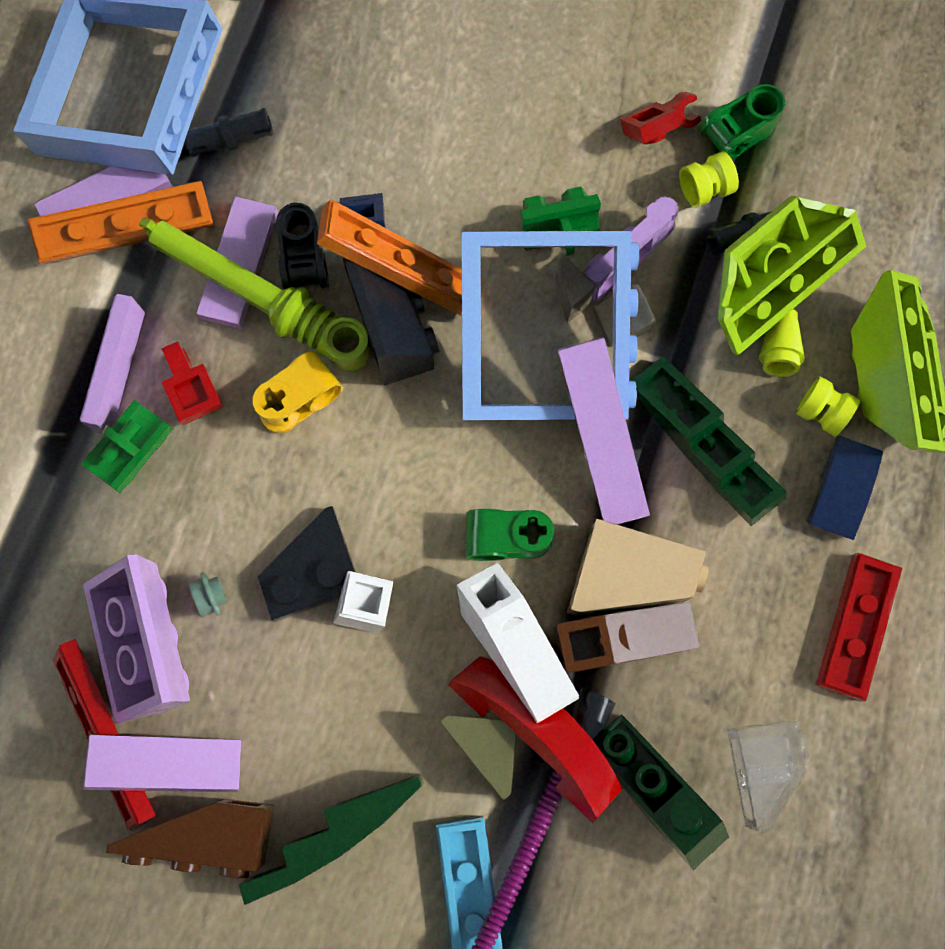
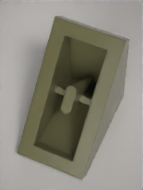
[440,715,516,800]

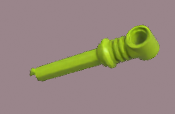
[138,217,370,371]

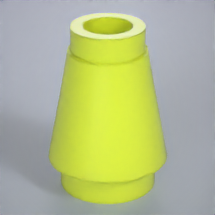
[759,309,805,377]

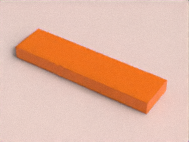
[27,181,214,265]
[317,199,462,316]

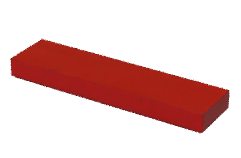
[52,639,156,831]

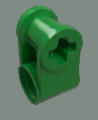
[698,84,785,160]
[466,509,554,561]

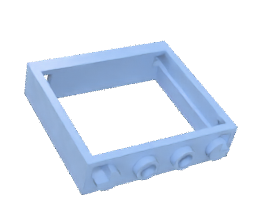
[13,0,222,175]
[461,231,639,420]

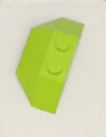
[718,195,867,355]
[851,270,945,454]

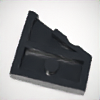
[258,506,356,622]

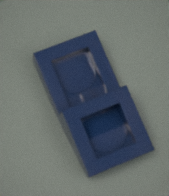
[339,193,386,228]
[807,435,883,540]

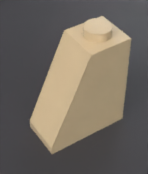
[567,519,709,616]

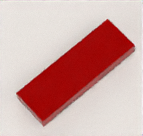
[815,553,903,702]

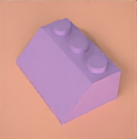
[83,554,190,724]

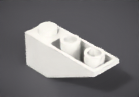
[457,563,579,723]

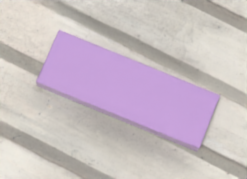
[34,166,172,216]
[196,197,279,330]
[80,294,145,435]
[83,735,241,792]

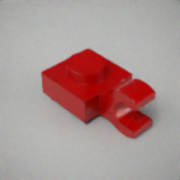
[620,92,701,144]
[161,341,224,425]

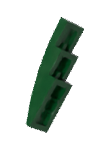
[631,356,787,526]
[239,774,424,905]

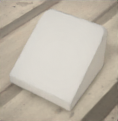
[333,571,393,633]

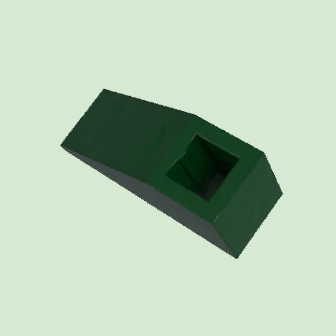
[593,714,729,871]

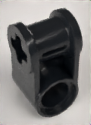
[276,202,329,290]

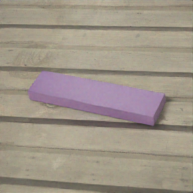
[557,336,650,525]

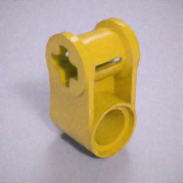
[253,351,343,433]

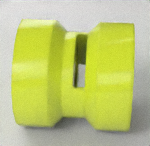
[679,151,739,208]
[795,376,860,437]

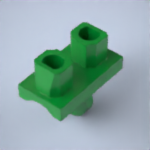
[520,186,601,256]
[81,399,173,493]

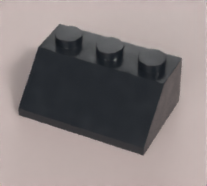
[341,256,439,385]

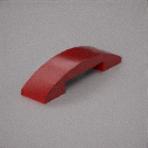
[448,656,622,823]

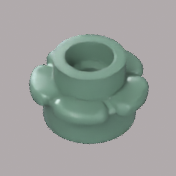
[188,572,227,617]

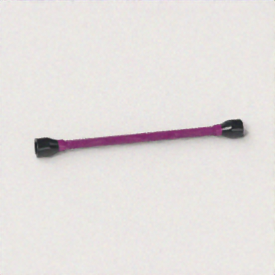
[471,687,616,949]

